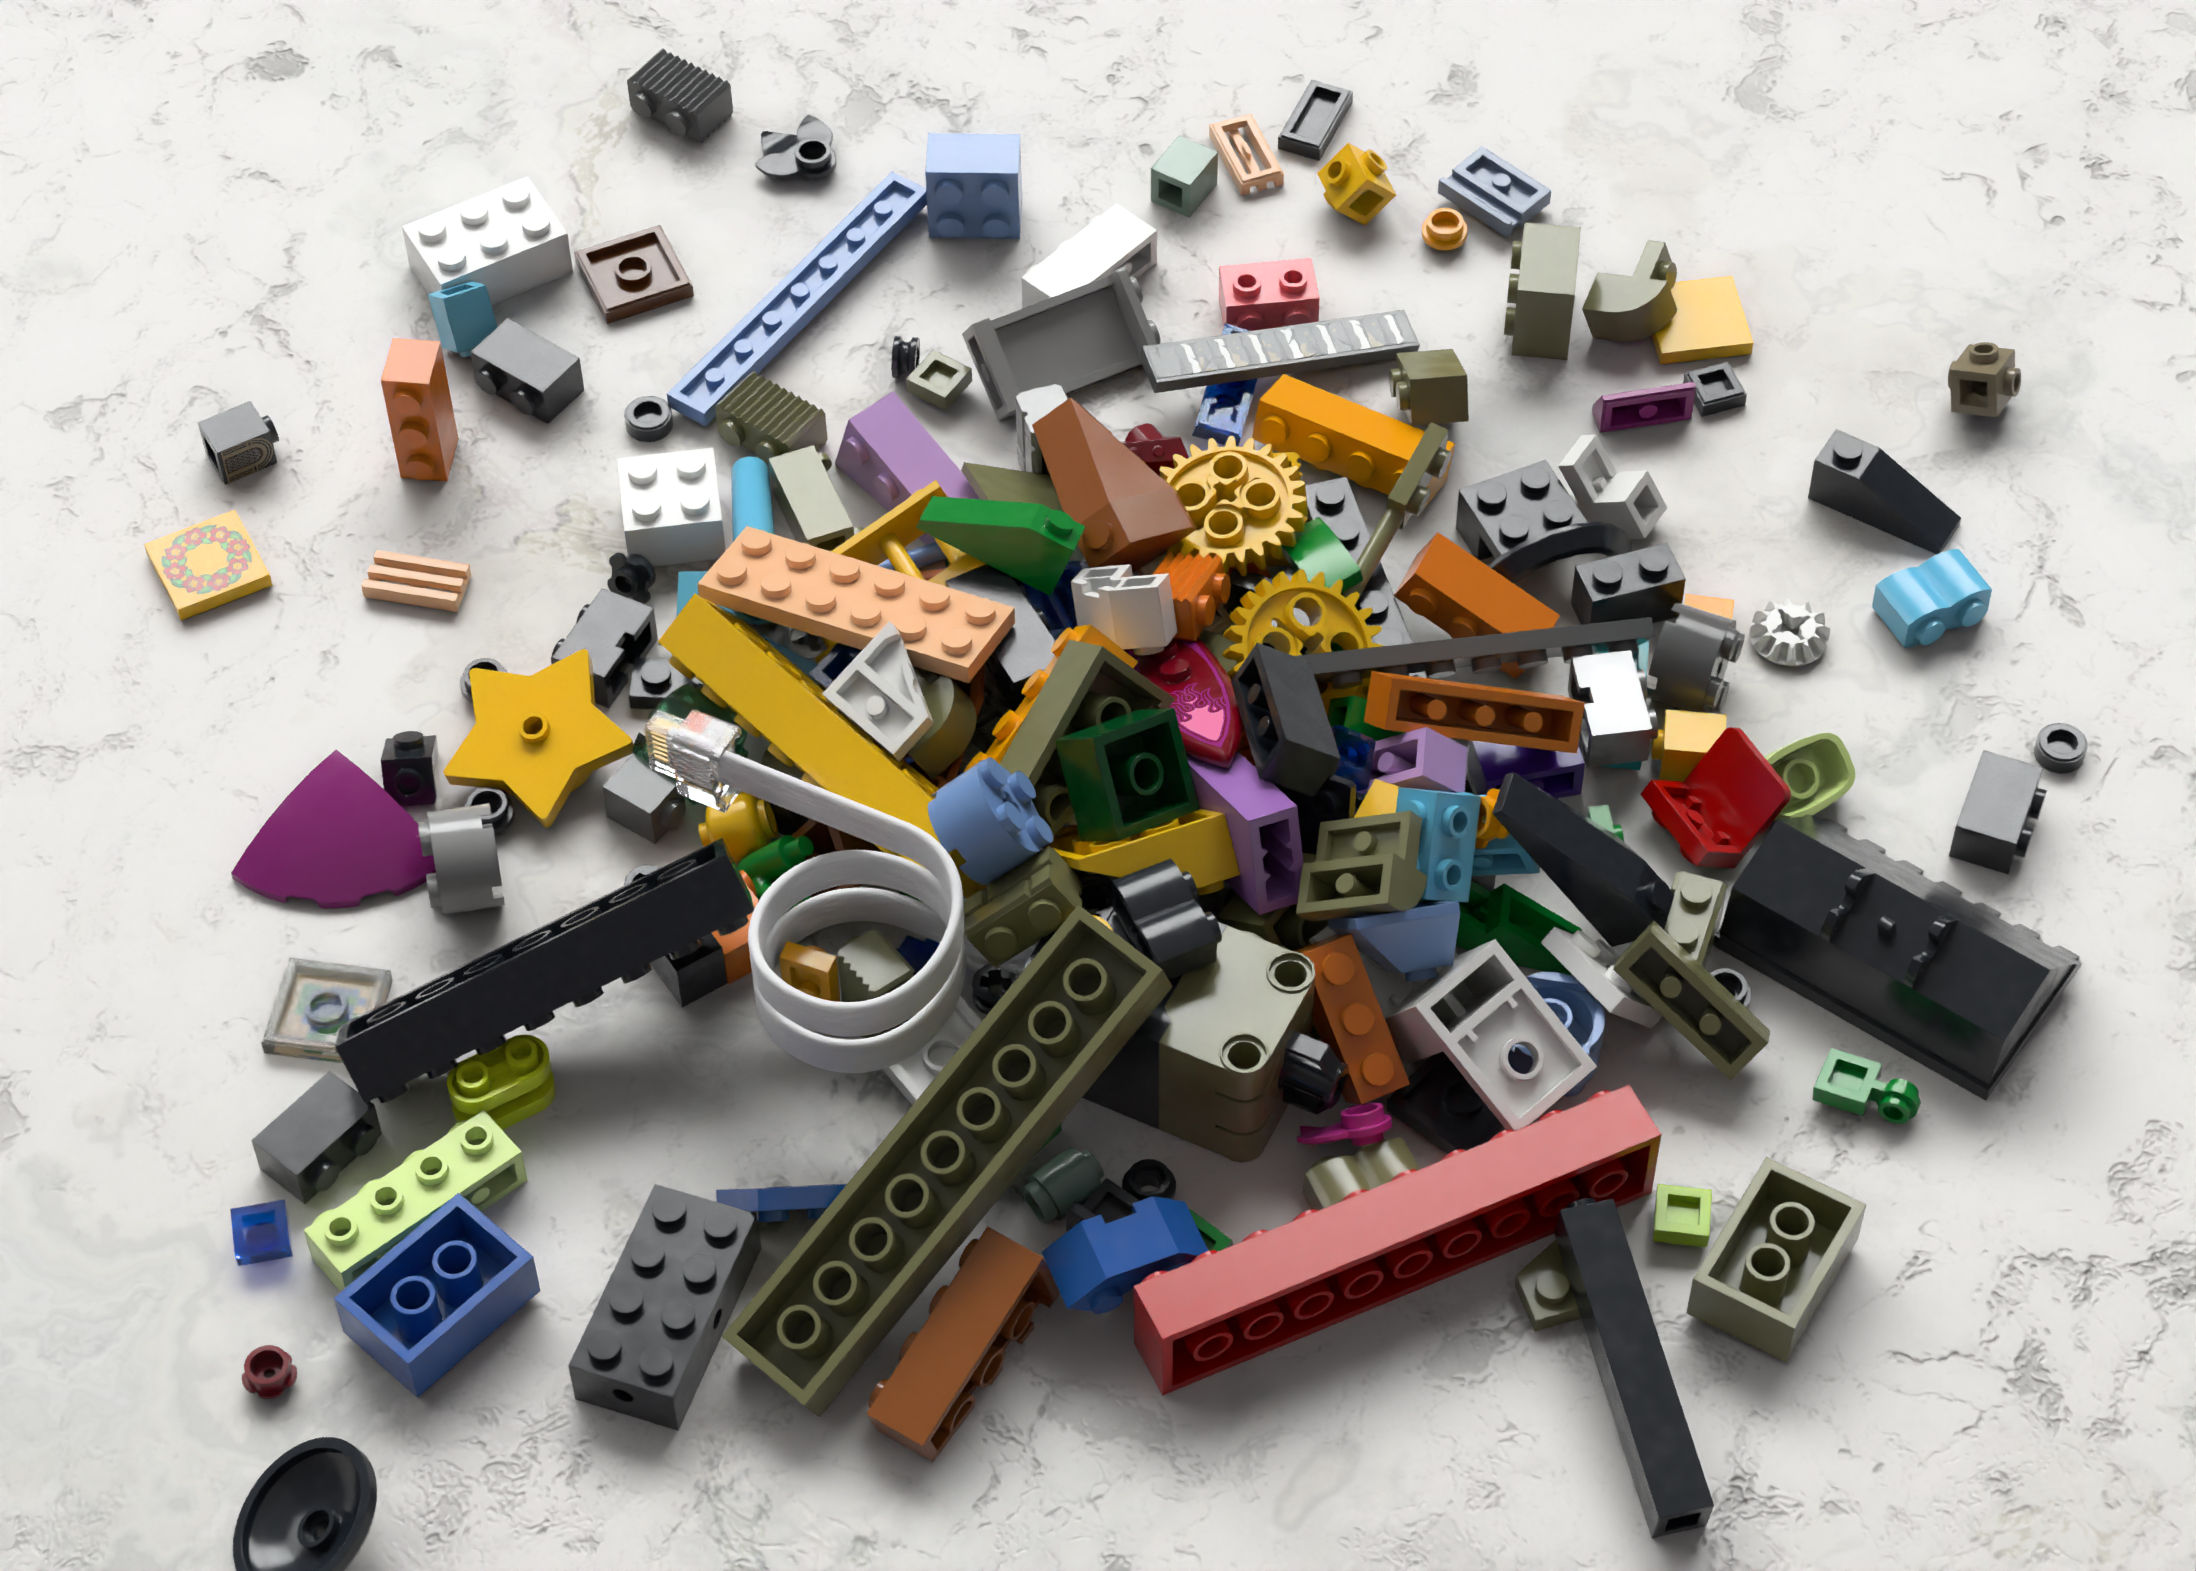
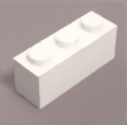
[1021,204,1157,308]

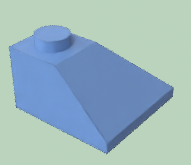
[1328,900,1460,981]

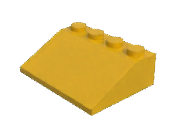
[1032,809,1240,895]

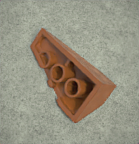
[1032,397,1196,573]

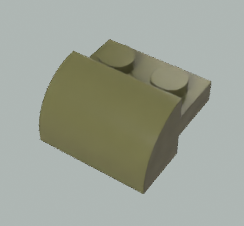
[1296,811,1428,921]

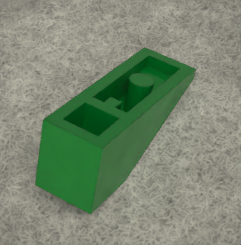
[916,496,1086,596]

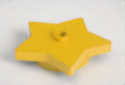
[443,649,636,828]

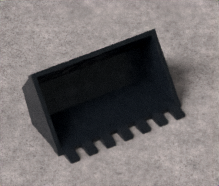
[1713,814,2082,1101]

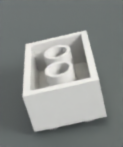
[402,176,573,305]

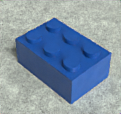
[334,1193,541,1398]

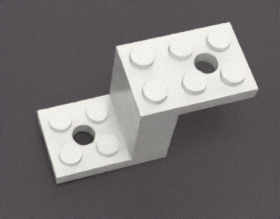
[1309,925,1597,1131]

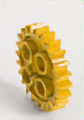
[1159,436,1308,576]
[1222,569,1383,714]

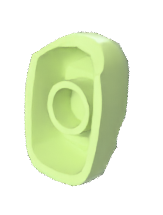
[1764,733,1855,822]

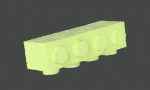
[304,1110,528,1292]

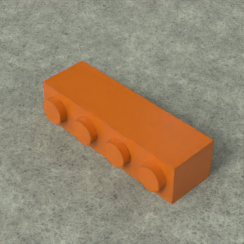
[1364,671,1585,754]

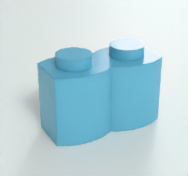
[1872,549,1992,648]

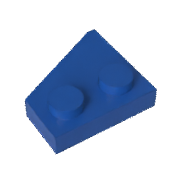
[716,1184,847,1222]

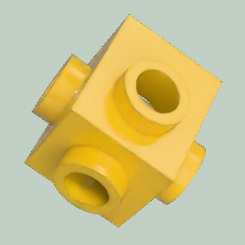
[1317,143,1396,225]

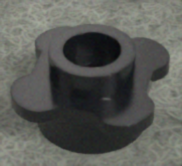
[607,553,656,604]

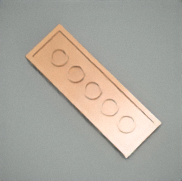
[697,526,1015,683]

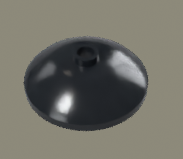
[233,1437,377,1571]

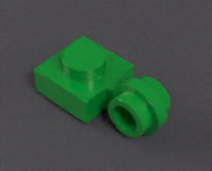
[1812,1048,1921,1124]

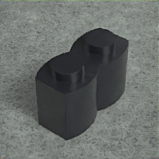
[1111,859,1222,980]

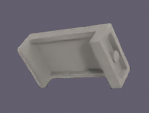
[962,267,1161,421]

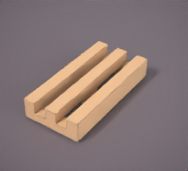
[1209,114,1284,196]
[361,550,471,612]

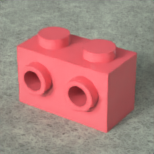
[1219,258,1320,335]

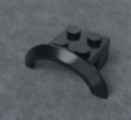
[1456,460,1632,583]

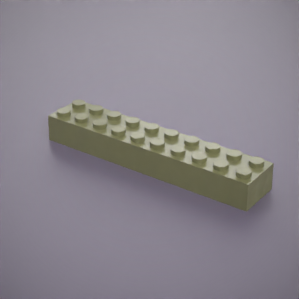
[721,905,1173,1417]

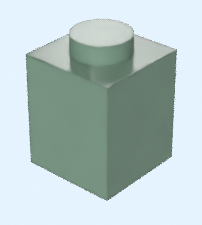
[1151,136,1218,218]

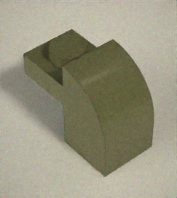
[1582,240,1677,342]
[907,666,976,780]

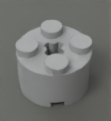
[418,803,505,915]

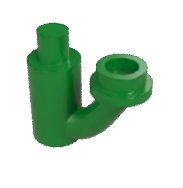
[738,835,814,913]

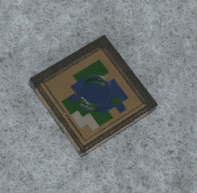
[261,958,393,1064]

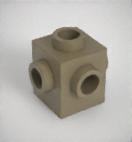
[1948,342,2021,417]

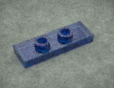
[1192,323,1258,447]

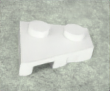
[822,621,934,762]

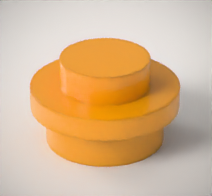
[1421,208,1468,250]

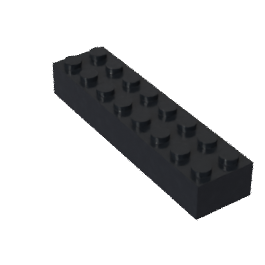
[335,838,754,1103]

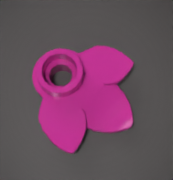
[1296,1103,1392,1146]

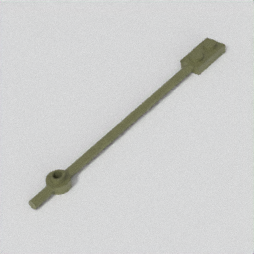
[1304,422,1452,655]

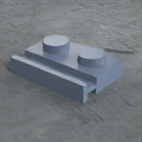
[1438,146,1551,238]

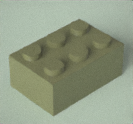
[1686,1157,1866,1363]

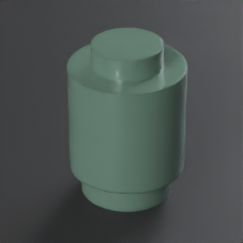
[1021,1147,1104,1224]

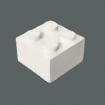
[617,448,726,566]

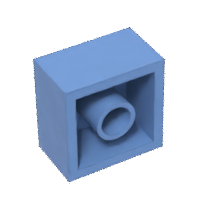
[925,133,1022,239]

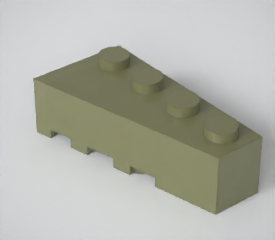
[1000,640,1175,854]

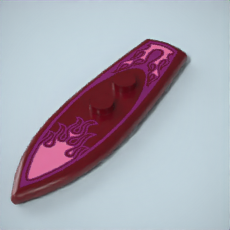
[1124,637,1244,768]

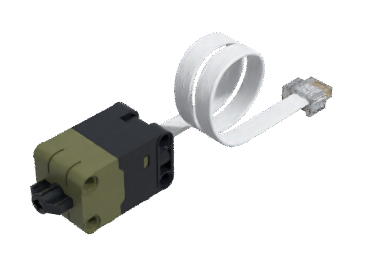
[644,709,1349,1163]

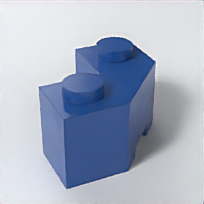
[1042,1196,1208,1314]

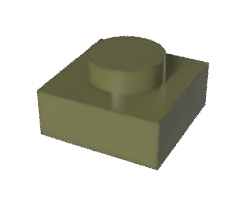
[906,350,972,410]

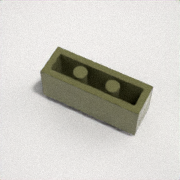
[1613,921,1770,1080]

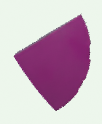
[231,749,436,909]

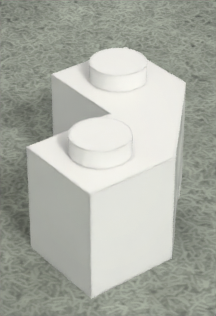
[1071,564,1178,655]

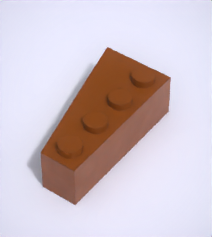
[866,1226,1060,1463]

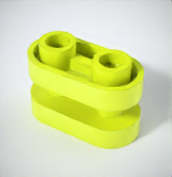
[447,1035,556,1130]

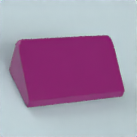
[1592,382,1696,433]

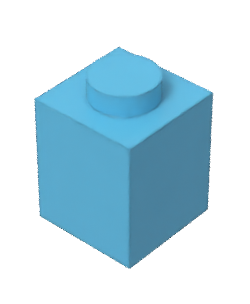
[427,281,497,357]

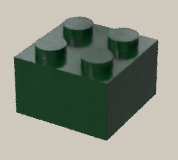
[1055,708,1200,841]

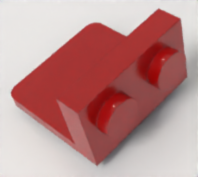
[1640,727,1791,868]

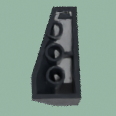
[1492,772,1674,947]

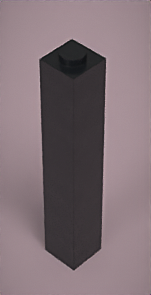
[1554,1198,1714,1538]

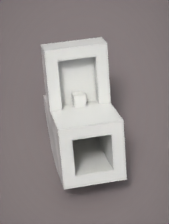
[1558,434,1668,539]

